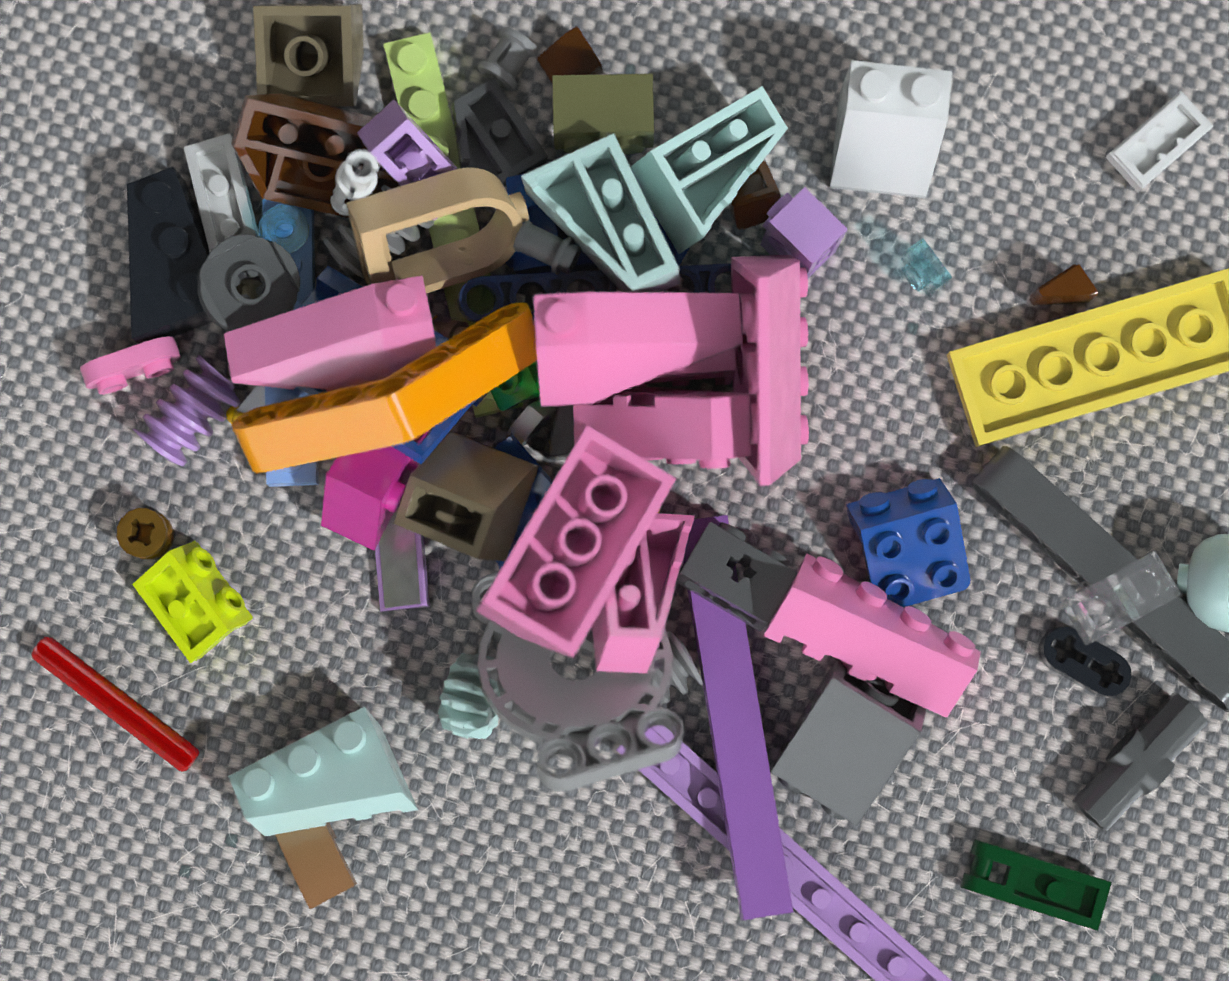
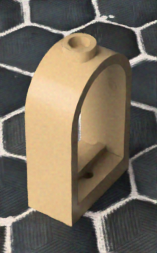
[346,168,529,294]

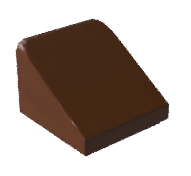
[536,26,602,85]
[729,160,781,230]
[1029,264,1099,306]

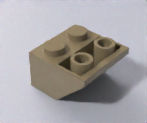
[393,432,539,561]

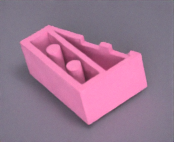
[573,386,751,469]

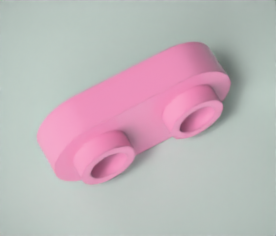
[80,337,181,395]

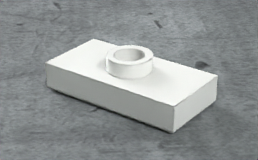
[1105,91,1213,193]

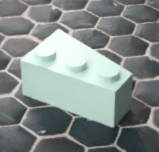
[630,86,788,254]
[521,133,680,293]
[228,706,418,836]

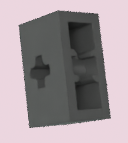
[676,522,798,632]

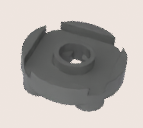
[197,234,300,332]

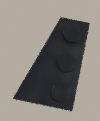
[127,167,213,344]

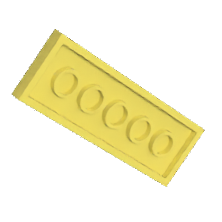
[946,268,1229,447]

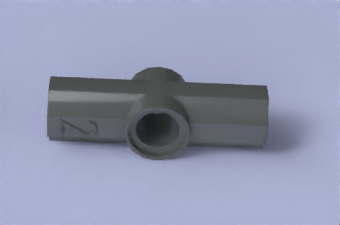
[1072,693,1209,832]

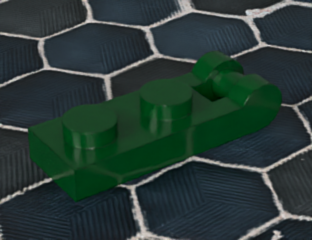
[960,839,1112,931]

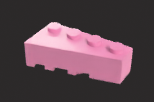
[764,553,981,718]

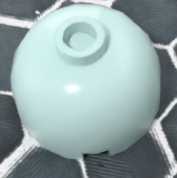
[1177,534,1229,633]

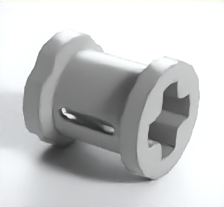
[477,27,539,92]

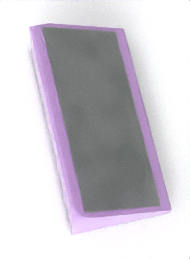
[375,509,430,612]

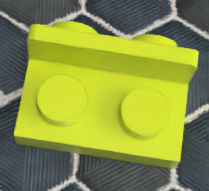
[132,541,253,663]

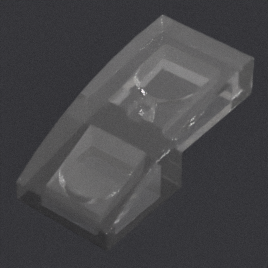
[1060,550,1181,645]

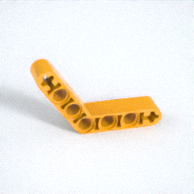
[231,303,537,473]

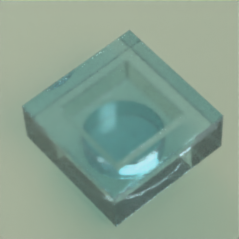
[901,238,953,298]

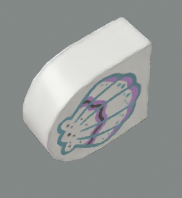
[508,399,558,447]

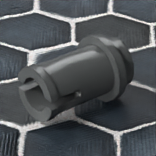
[513,220,581,275]

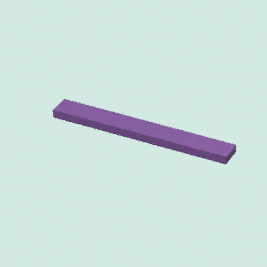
[683,515,793,920]

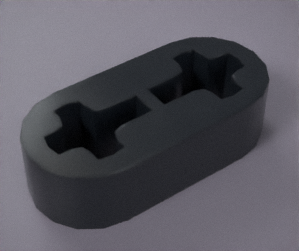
[1039,627,1132,696]

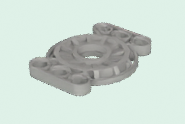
[472,572,684,792]

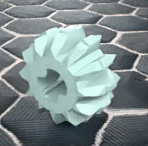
[438,653,500,739]

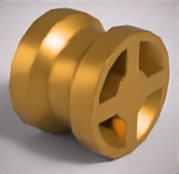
[117,508,174,560]

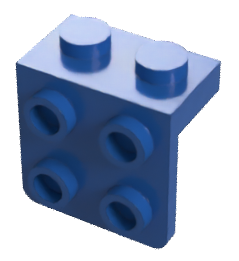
[846,478,971,607]

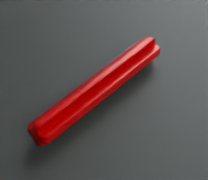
[31,637,200,772]

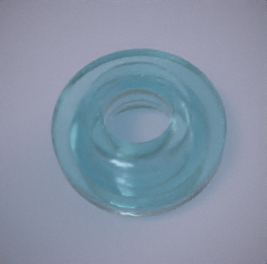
[259,204,309,254]

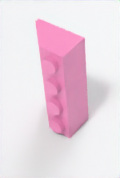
[476,425,676,658]

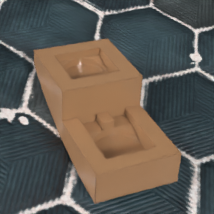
[275,822,357,910]

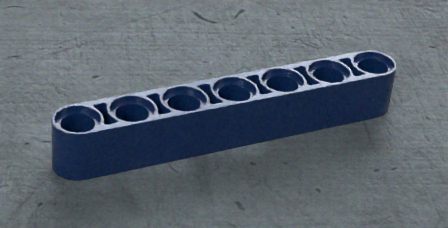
[457,263,731,323]

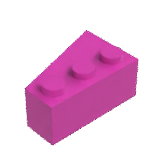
[321,430,430,551]

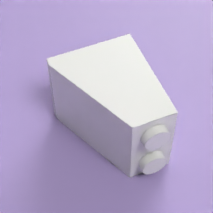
[829,60,953,198]

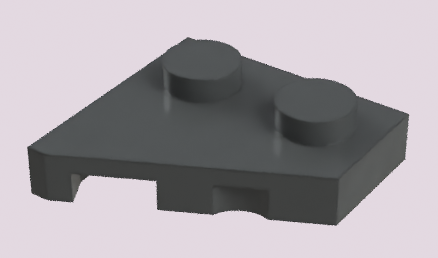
[452,78,548,187]

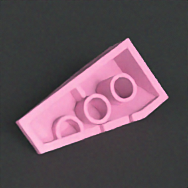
[534,292,742,407]

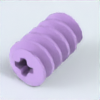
[132,355,240,466]

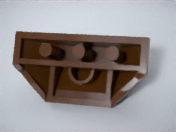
[231,93,400,218]

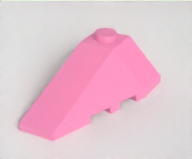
[224,276,436,392]

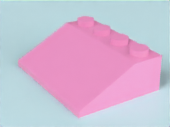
[731,255,809,486]

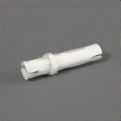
[330,150,379,216]

